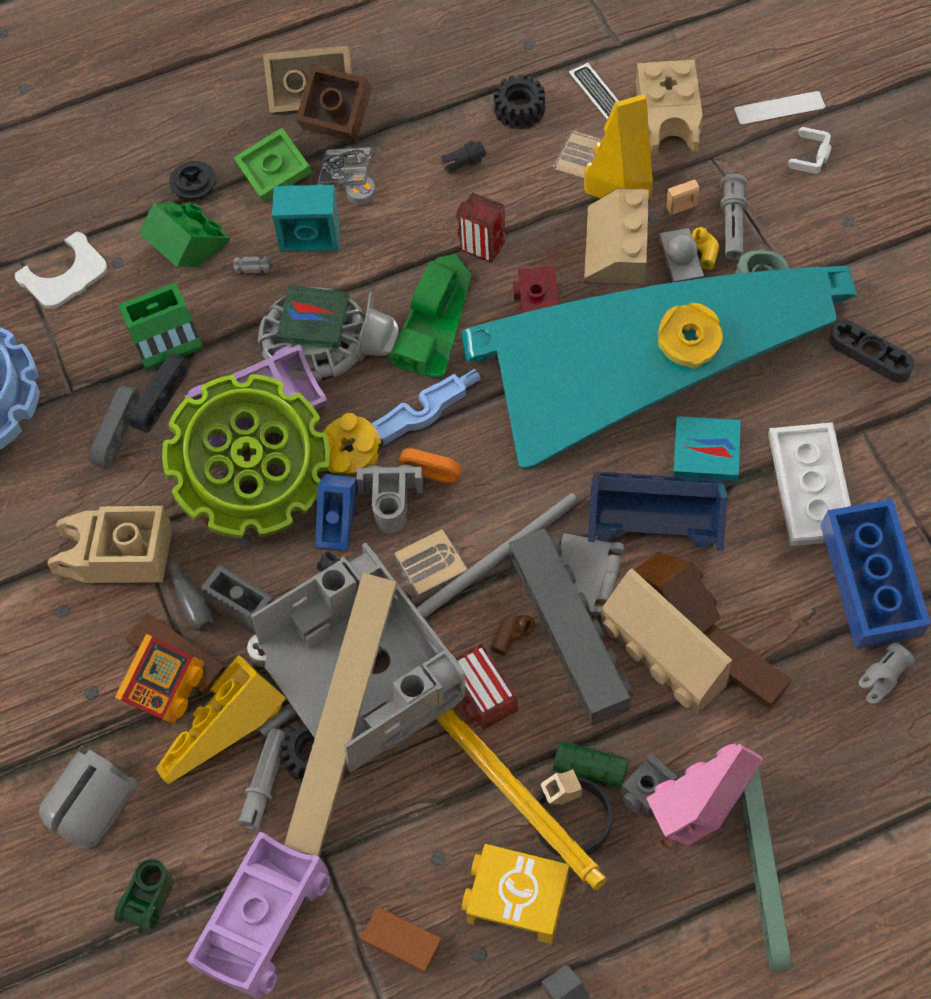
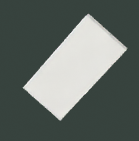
[768,422,851,546]

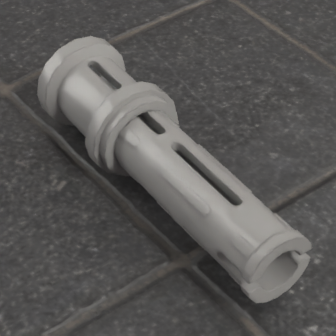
[720,174,747,261]

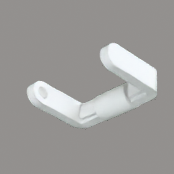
[788,127,831,174]

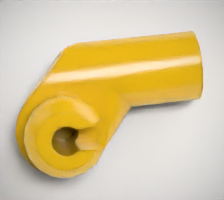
[692,227,719,270]

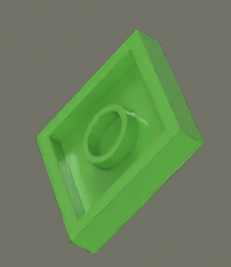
[234,128,312,203]

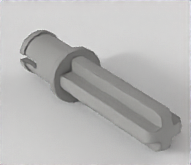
[237,728,286,831]

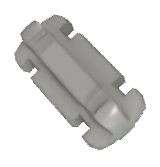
[233,256,271,274]

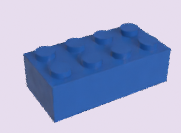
[820,498,931,649]

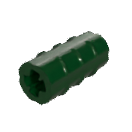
[553,741,629,789]

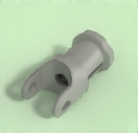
[859,642,915,704]

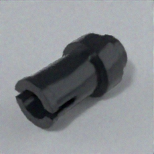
[441,141,486,174]

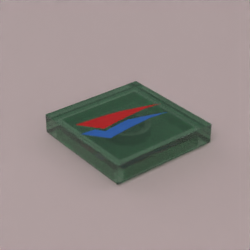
[277,286,350,349]

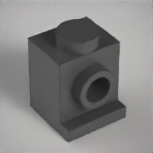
[621,753,678,817]

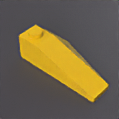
[584,94,653,200]
[156,655,286,784]

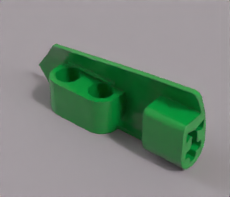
[388,254,472,377]

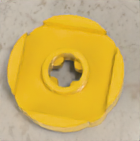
[657,303,723,369]
[323,413,381,477]

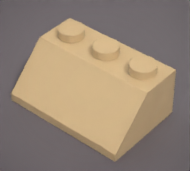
[263,46,352,113]
[584,189,649,284]

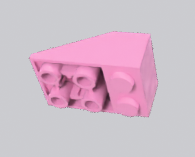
[646,744,763,845]

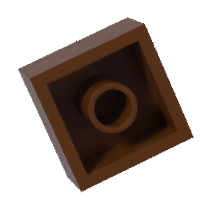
[296,64,372,142]

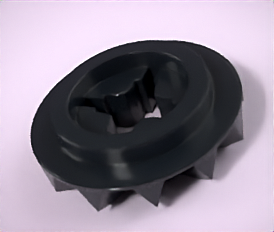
[169,161,217,202]

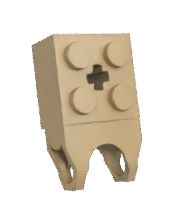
[636,59,703,154]
[48,506,173,583]

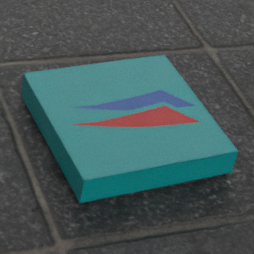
[673,416,740,481]

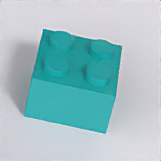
[272,184,340,252]

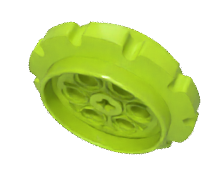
[162,374,330,538]

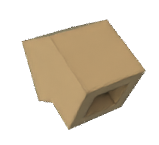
[540,769,582,805]

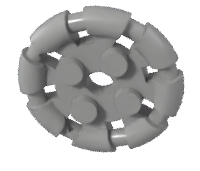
[258,287,364,382]

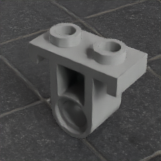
[356,465,423,534]

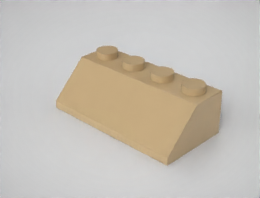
[601,568,732,714]

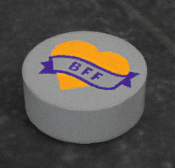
[346,176,376,205]

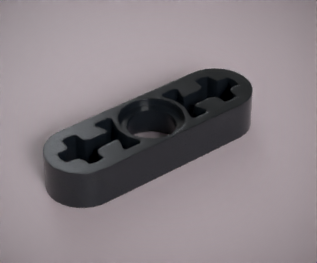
[829,320,914,382]
[129,353,189,433]

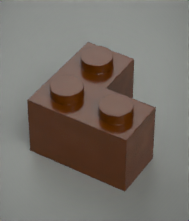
[634,552,721,633]

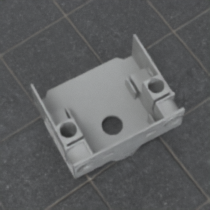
[252,543,466,773]

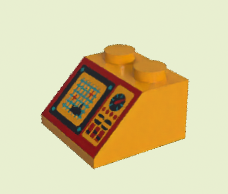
[115,634,205,724]

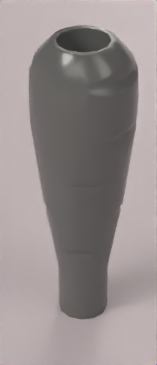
[166,563,215,632]

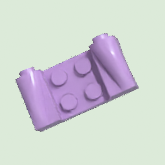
[185,344,327,448]
[186,832,330,999]

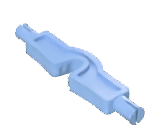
[372,369,481,446]

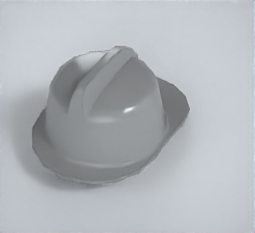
[357,292,399,361]

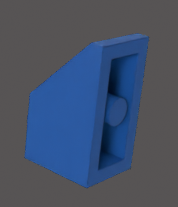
[315,474,357,550]

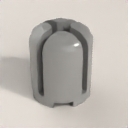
[38,745,140,848]

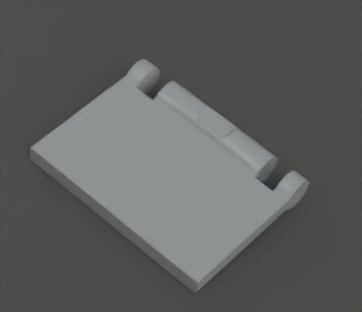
[560,533,625,617]

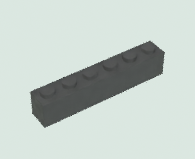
[509,528,633,726]

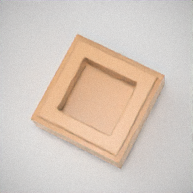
[666,179,700,215]

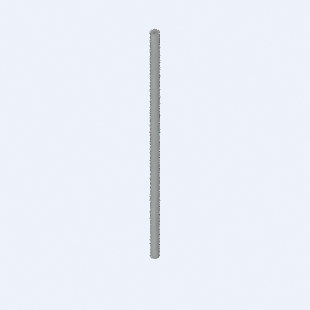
[258,493,579,738]

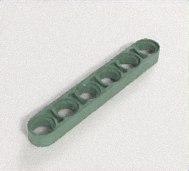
[740,767,791,972]

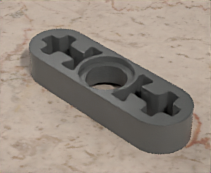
[90,385,140,468]

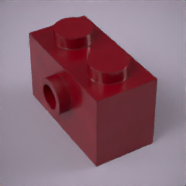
[512,266,559,315]

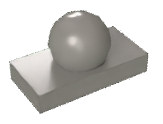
[659,228,704,283]

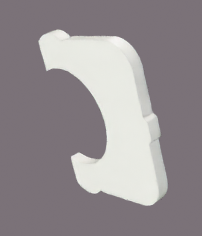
[15,232,108,309]

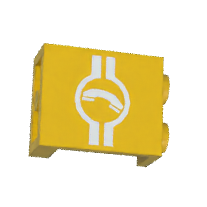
[461,844,569,944]

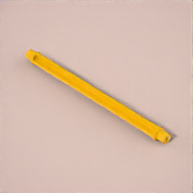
[436,709,607,890]

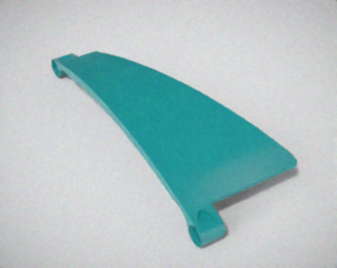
[461,266,857,469]

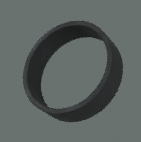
[535,777,612,856]

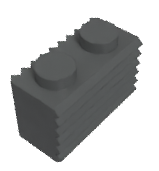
[202,565,275,634]

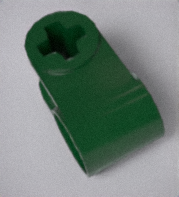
[114,858,174,934]

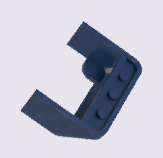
[588,472,728,551]

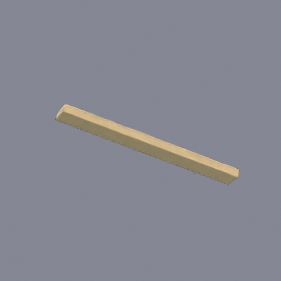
[284,573,398,857]

